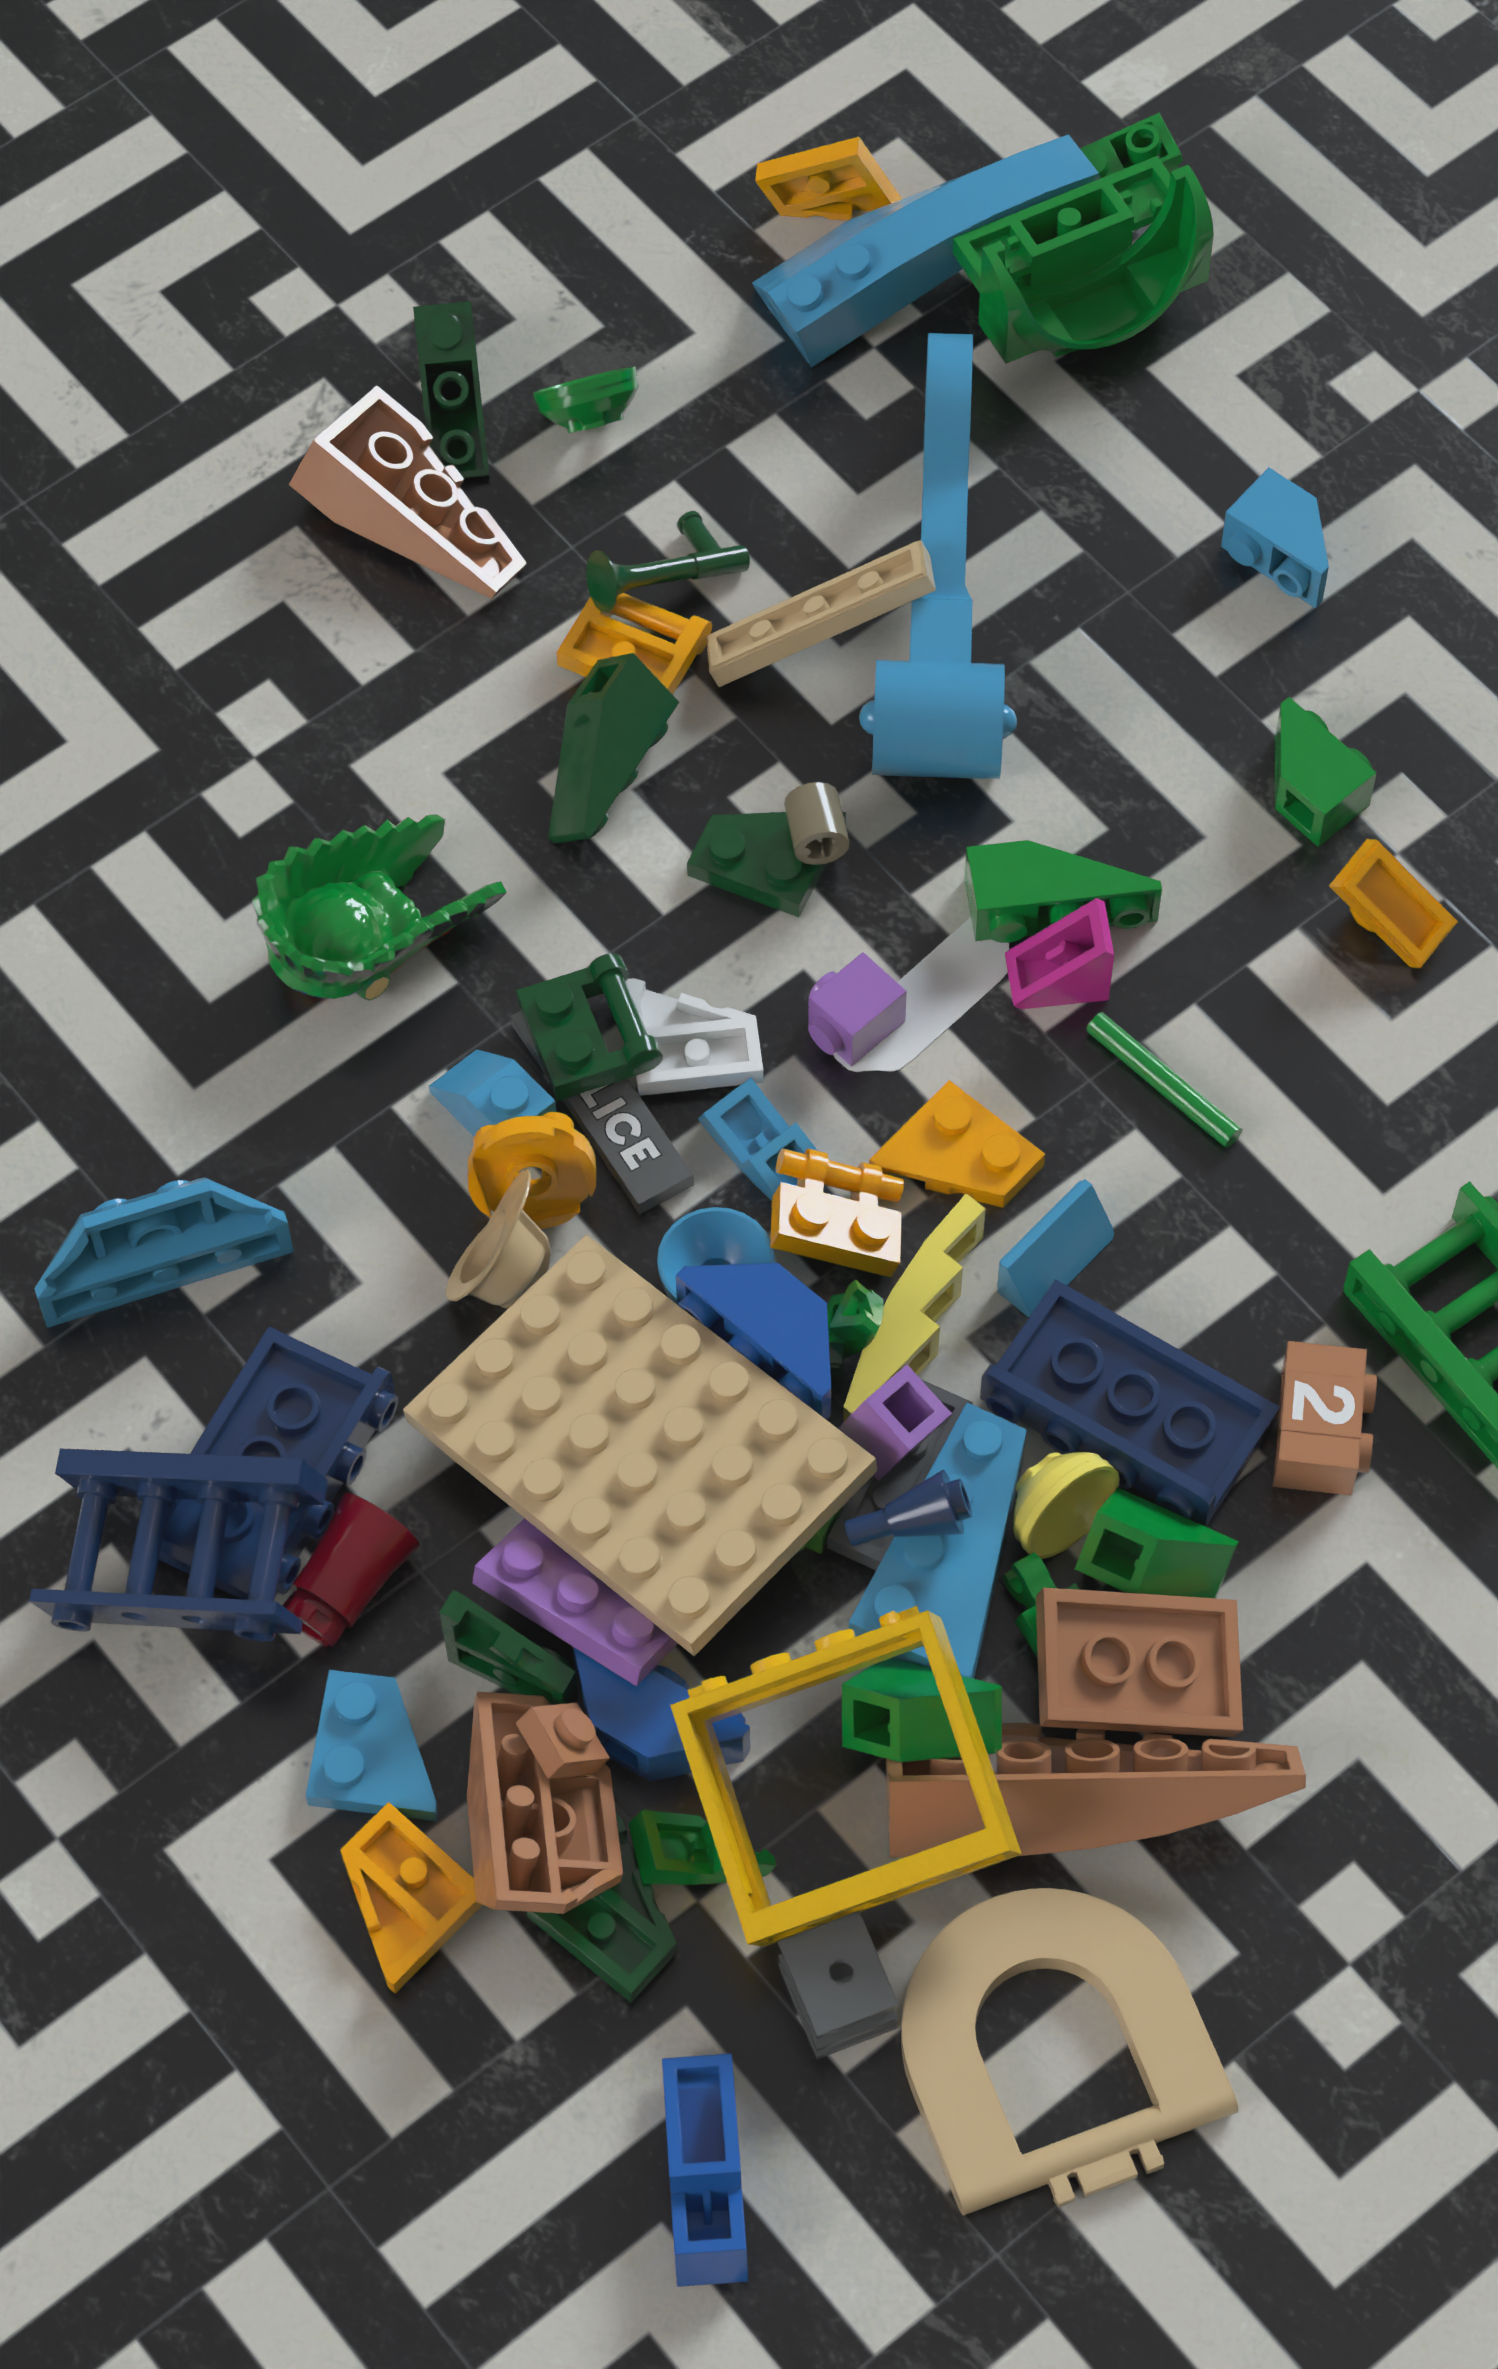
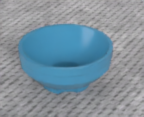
[657,1207,775,1304]

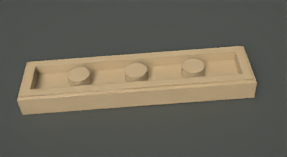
[706,540,936,687]

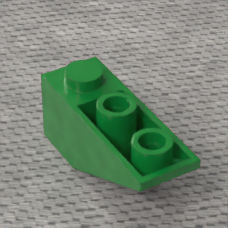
[964,840,1162,943]

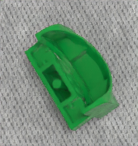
[953,156,1214,364]

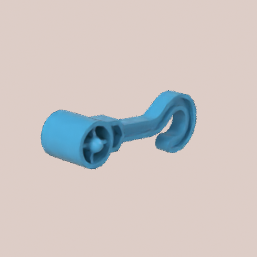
[859,333,1017,779]

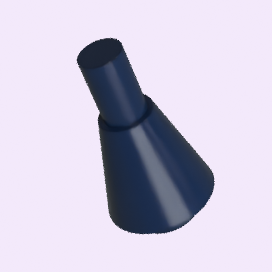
[845,1469,972,1547]

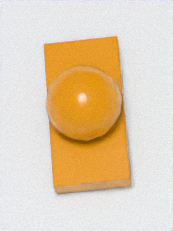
[1329,839,1458,968]

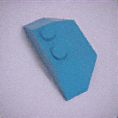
[34,1177,294,1328]

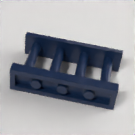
[29,1448,328,1642]

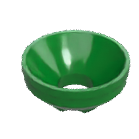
[533,366,639,433]

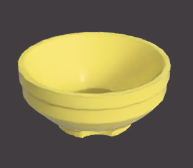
[1013,1452,1119,1559]

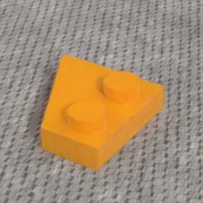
[755,137,902,221]
[869,1080,1045,1208]
[340,1802,482,1994]

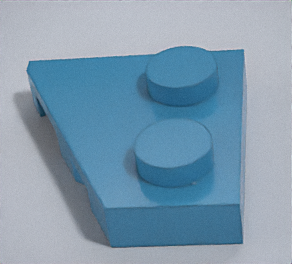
[306,1670,438,1821]

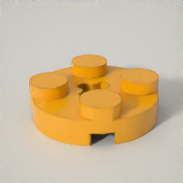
[468,1112,596,1229]

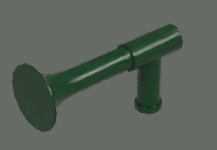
[586,511,750,613]

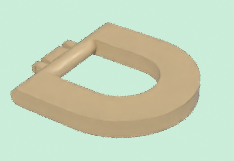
[901,1888,1239,2216]

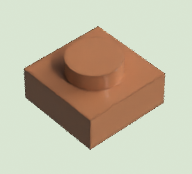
[516,1703,609,1779]

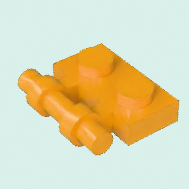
[770,1148,904,1277]

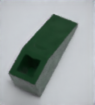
[413,301,490,479]
[548,653,680,843]

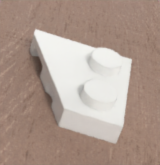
[625,978,763,1096]

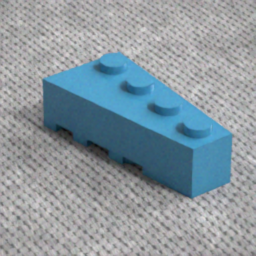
[848,1402,1027,1679]

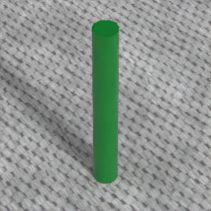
[1086,1012,1243,1148]

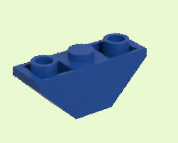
[676,1263,831,1420]
[572,1646,751,1782]

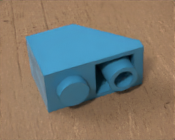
[1221,467,1329,609]

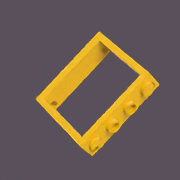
[670,1606,1022,1947]

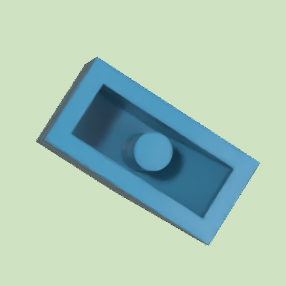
[429,1049,556,1137]

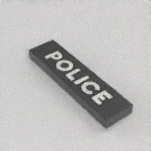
[511,1010,694,1215]

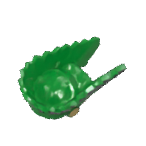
[252,814,507,1001]

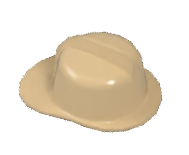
[445,1170,551,1308]

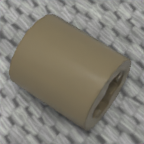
[784,782,849,865]

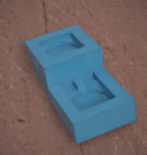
[698,1077,818,1201]

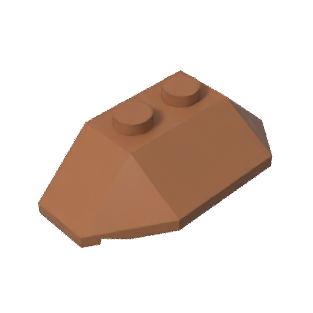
[467,1692,623,1914]

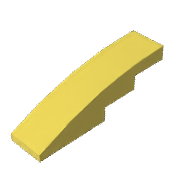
[843,1194,986,1422]

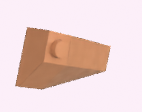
[289,386,527,599]

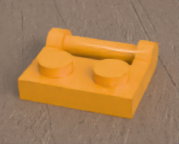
[557,593,712,695]

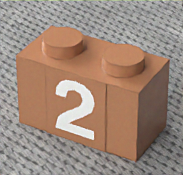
[1273,1341,1377,1495]

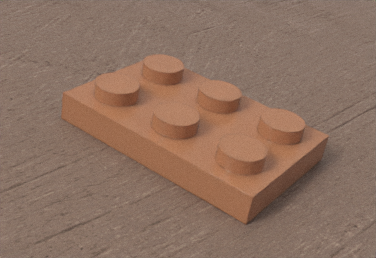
[1036,1588,1243,1737]

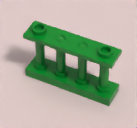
[1343,1181,1498,1469]

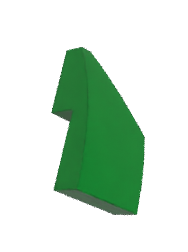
[827,1280,884,1358]
[628,1810,777,1885]

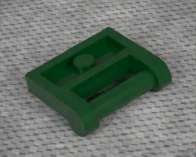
[516,953,663,1101]

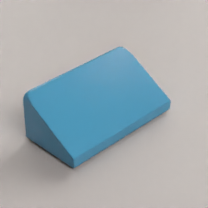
[997,1179,1114,1317]

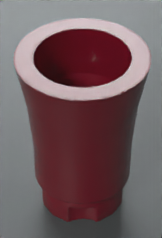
[282,1493,420,1647]

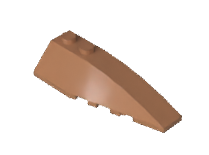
[886,1723,1306,1858]

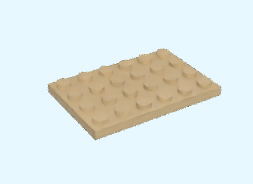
[403,1234,877,1656]

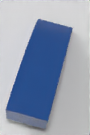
[662,2053,748,2287]

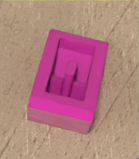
[1005,898,1114,1009]

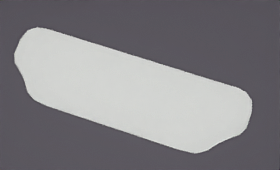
[833,917,1009,1072]

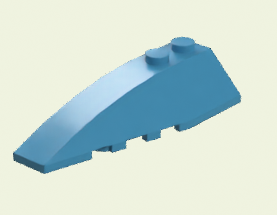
[752,134,1100,368]

